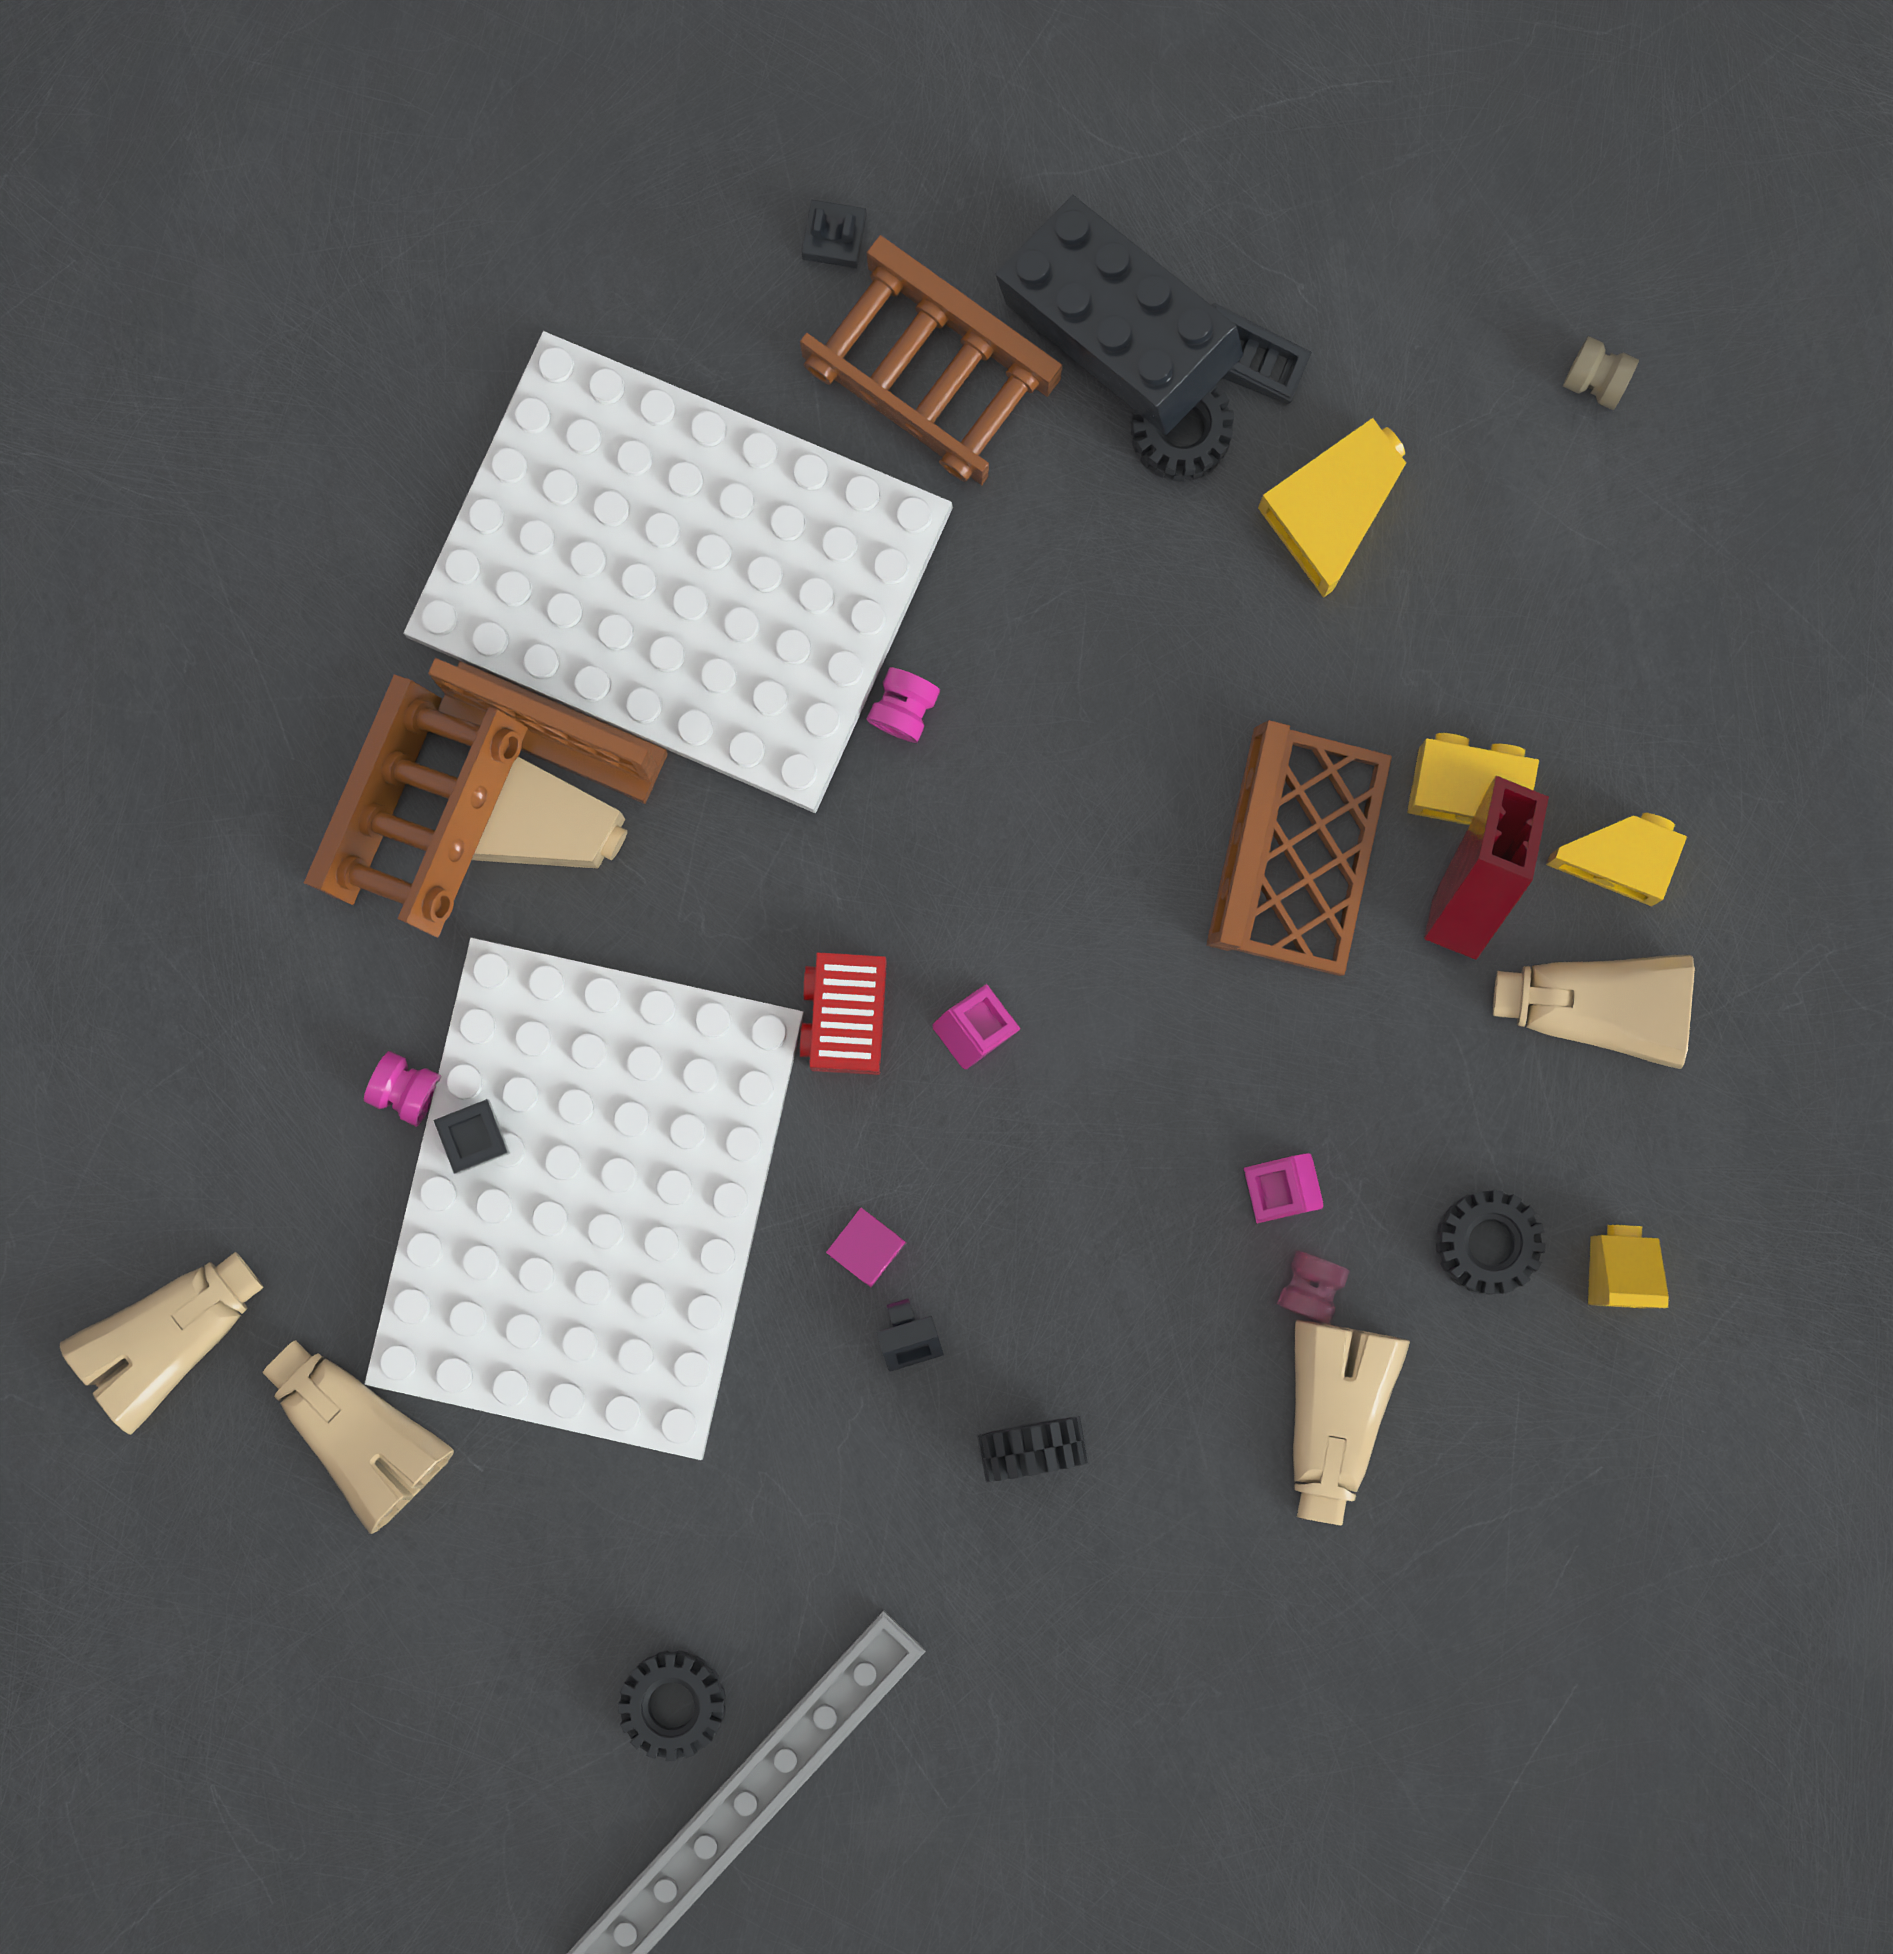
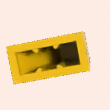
[1258,418,1406,598]

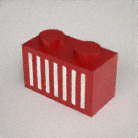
[800,952,887,1075]

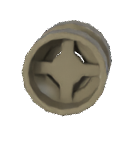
[1563,335,1639,410]

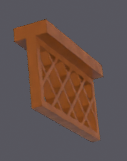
[428,658,668,804]
[1206,720,1392,976]

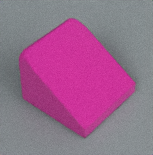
[932,984,1020,1069]
[1244,1153,1323,1223]
[826,1208,906,1288]

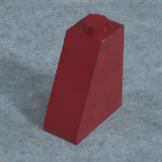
[1424,775,1549,960]

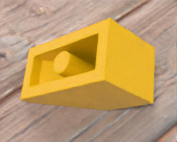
[1546,813,1687,906]
[1588,1225,1669,1308]

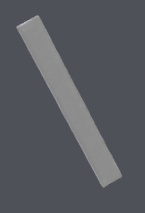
[566,1610,926,1954]

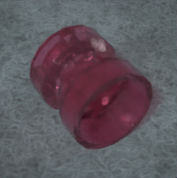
[1276,1251,1350,1325]

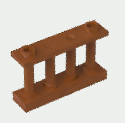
[800,235,1062,485]
[304,674,528,938]

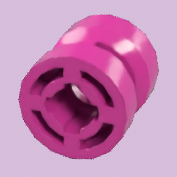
[867,667,940,743]
[364,1051,441,1127]

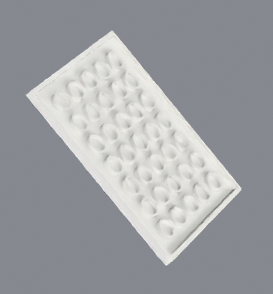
[403,331,953,813]
[365,938,804,1460]

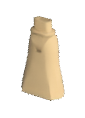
[1493,955,1695,1069]
[60,1252,264,1435]
[1293,1320,1410,1525]
[263,1340,454,1534]

